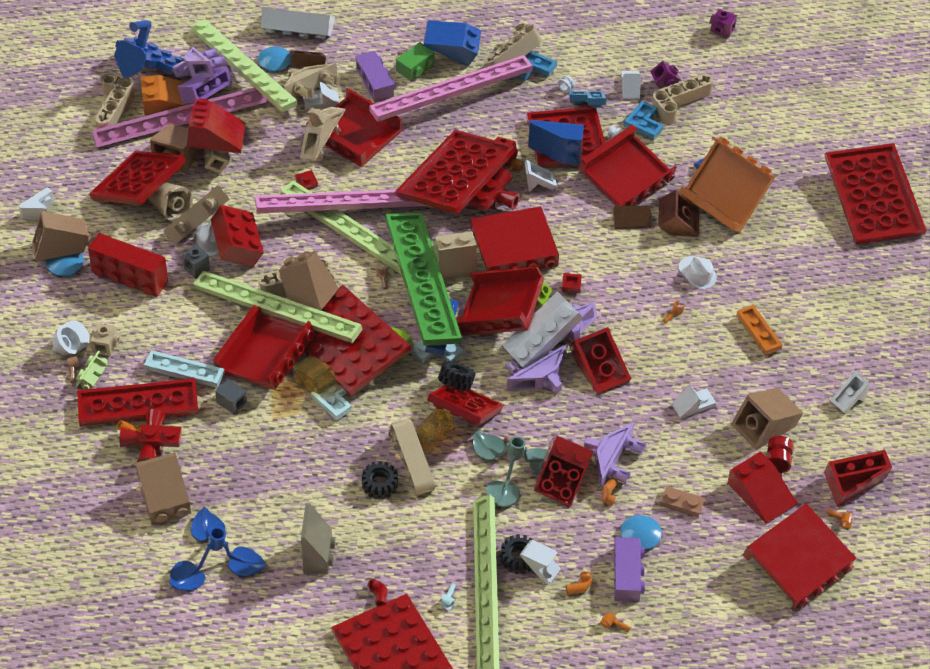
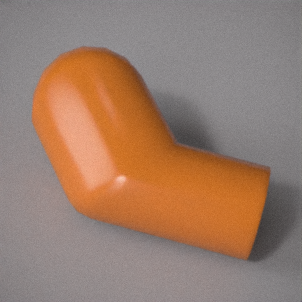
[601,478,618,506]
[565,571,592,595]

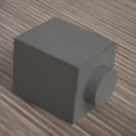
[215,379,247,414]

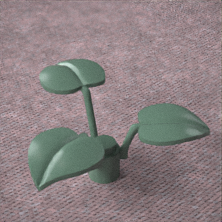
[473,430,547,507]

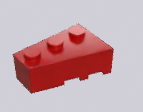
[824,450,892,507]

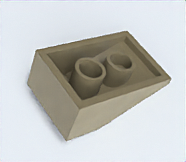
[301,503,336,574]

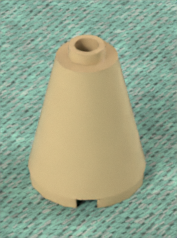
[148,182,193,221]

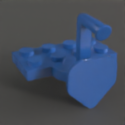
[114,20,184,78]

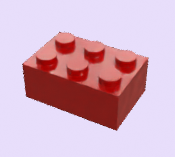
[210,205,264,267]

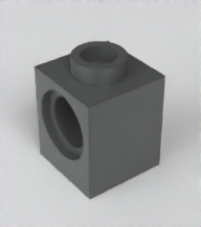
[182,245,210,279]

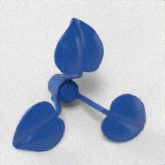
[169,507,266,591]

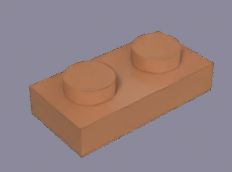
[660,486,705,518]

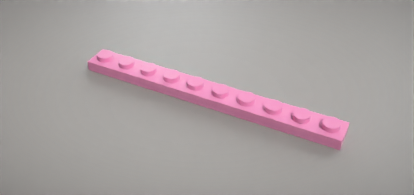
[369,55,533,122]
[91,87,267,148]
[255,190,428,213]

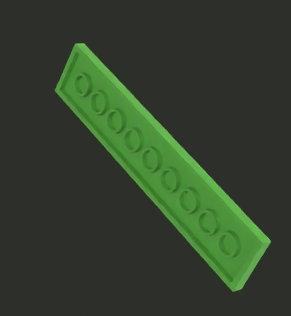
[385,213,462,346]

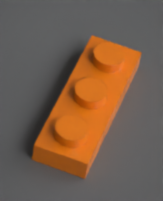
[736,305,782,356]

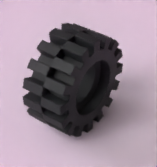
[438,361,476,391]
[362,461,398,499]
[500,534,533,574]

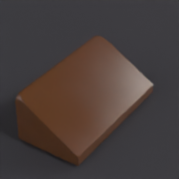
[289,50,326,68]
[613,205,651,229]

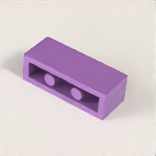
[355,51,396,102]
[178,67,232,104]
[614,537,645,602]

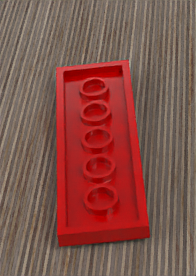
[77,378,199,426]

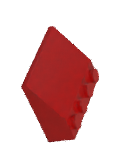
[187,98,246,154]

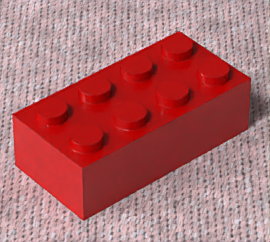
[88,233,169,297]

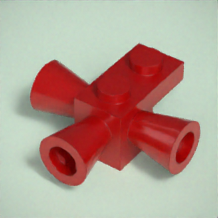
[470,168,520,212]
[119,409,182,463]

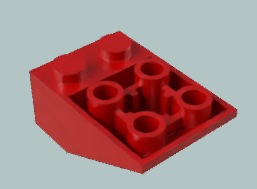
[533,435,594,507]

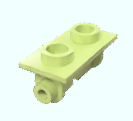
[75,351,108,390]

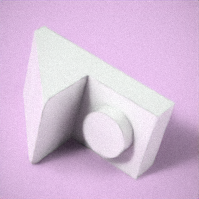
[622,71,641,100]
[303,82,340,110]
[525,160,557,192]
[18,187,54,220]
[830,371,871,414]
[672,386,716,419]
[520,540,561,584]

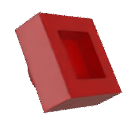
[295,170,318,190]
[561,273,582,294]

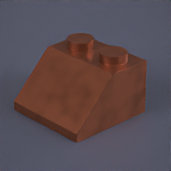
[658,190,699,237]

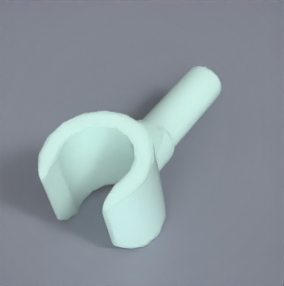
[441,583,456,611]

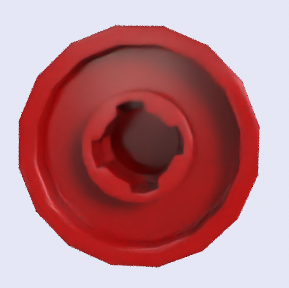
[766,436,794,473]

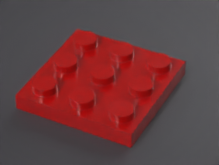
[427,385,504,425]

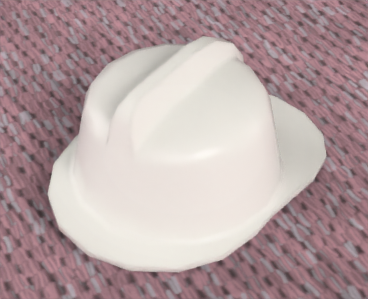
[195,223,219,256]
[679,256,717,289]
[51,321,89,356]

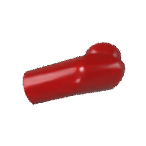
[367,579,388,606]

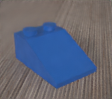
[423,20,482,66]
[528,120,584,165]

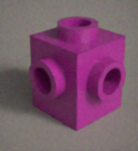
[709,9,737,38]
[650,60,681,88]

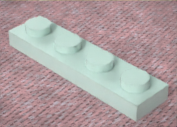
[144,350,224,388]

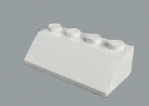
[261,7,335,39]
[502,291,584,369]

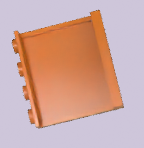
[679,136,776,232]

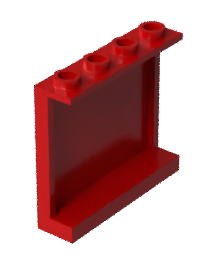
[306,88,402,167]
[578,124,677,206]
[470,206,559,271]
[455,266,544,336]
[213,305,315,390]
[743,503,857,611]

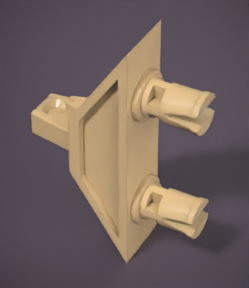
[284,63,340,99]
[300,107,346,163]
[163,185,230,244]

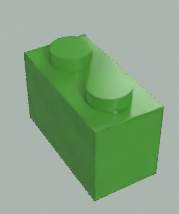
[396,42,435,81]

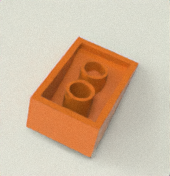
[141,75,193,116]

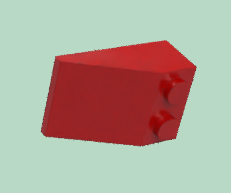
[569,327,632,394]
[727,451,798,524]

